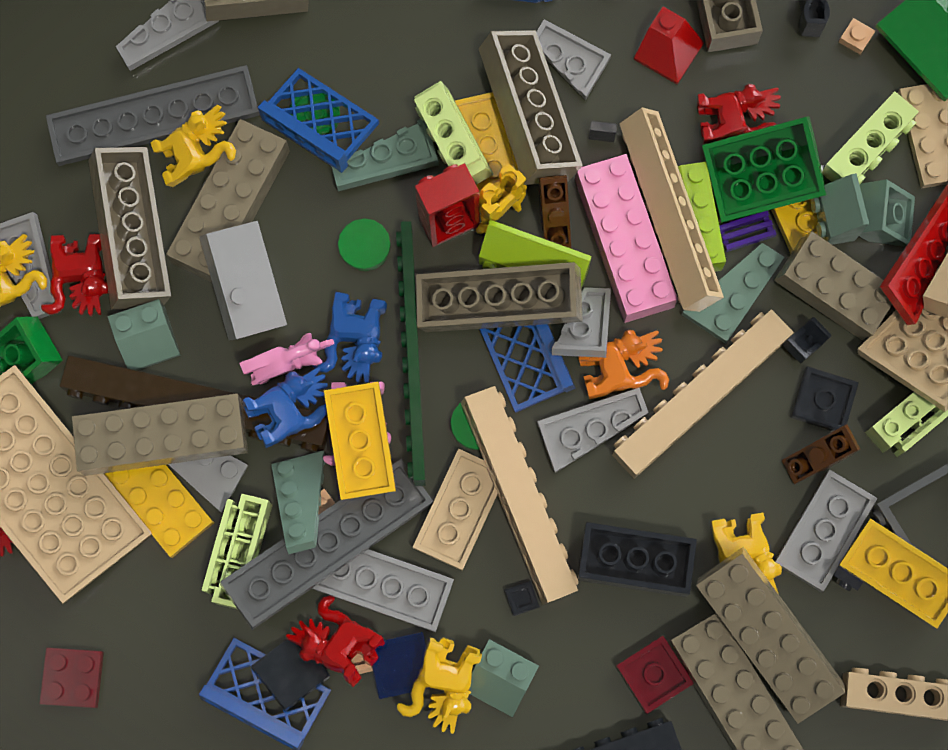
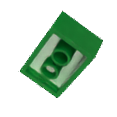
[0,317,63,384]

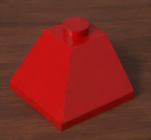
[634,7,704,85]

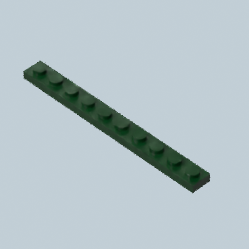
[396,221,426,486]

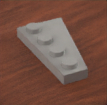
[116,0,219,71]
[0,212,61,319]
[537,388,648,473]
[168,456,248,513]

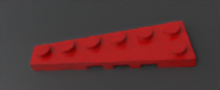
[880,184,948,325]

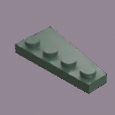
[331,119,439,191]
[681,243,784,344]
[271,451,325,554]

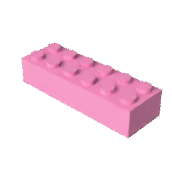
[575,154,678,323]

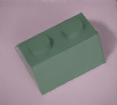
[810,173,869,245]
[859,179,915,247]
[108,299,181,371]
[469,639,539,717]

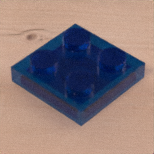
[373,632,431,699]

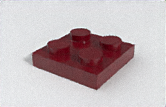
[616,636,694,714]
[40,648,104,708]

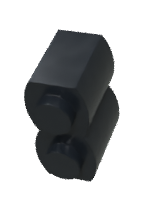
[798,0,830,37]

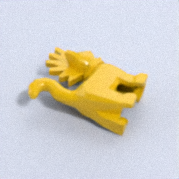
[151,105,236,187]
[476,164,527,234]
[0,234,47,307]
[711,513,782,594]
[397,638,482,734]

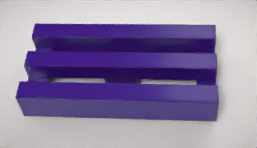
[719,210,776,252]

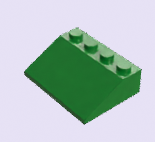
[875,0,948,102]
[702,116,827,222]

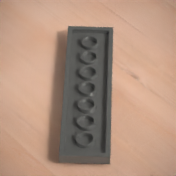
[46,65,260,166]
[220,459,434,630]

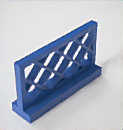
[258,68,379,173]
[480,324,576,413]
[199,638,331,750]

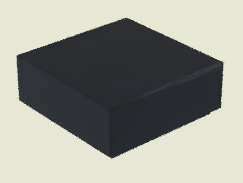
[589,121,617,142]
[505,581,540,617]

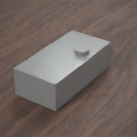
[199,221,287,340]

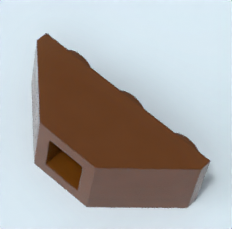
[539,175,572,249]
[782,424,860,484]

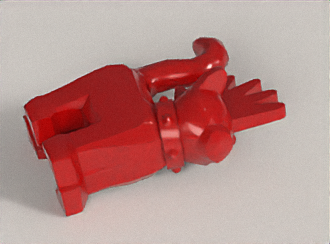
[697,84,781,144]
[41,234,108,316]
[286,595,385,687]

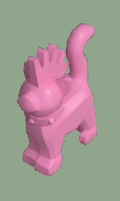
[239,333,334,385]

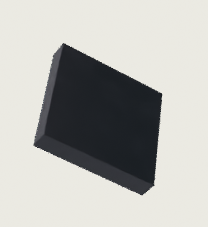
[791,366,859,431]
[251,634,330,712]

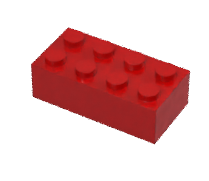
[415,163,480,247]

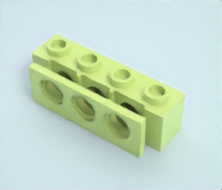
[414,81,494,185]
[822,91,919,185]
[865,392,948,457]
[202,494,272,610]

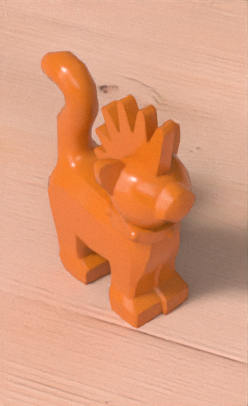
[578,330,669,399]

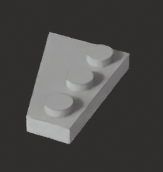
[536,19,611,100]
[552,287,611,358]

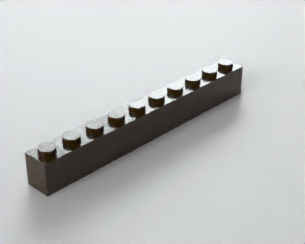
[60,356,330,453]

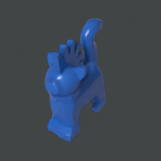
[313,292,387,383]
[242,367,328,448]

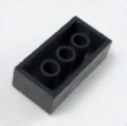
[577,522,697,597]

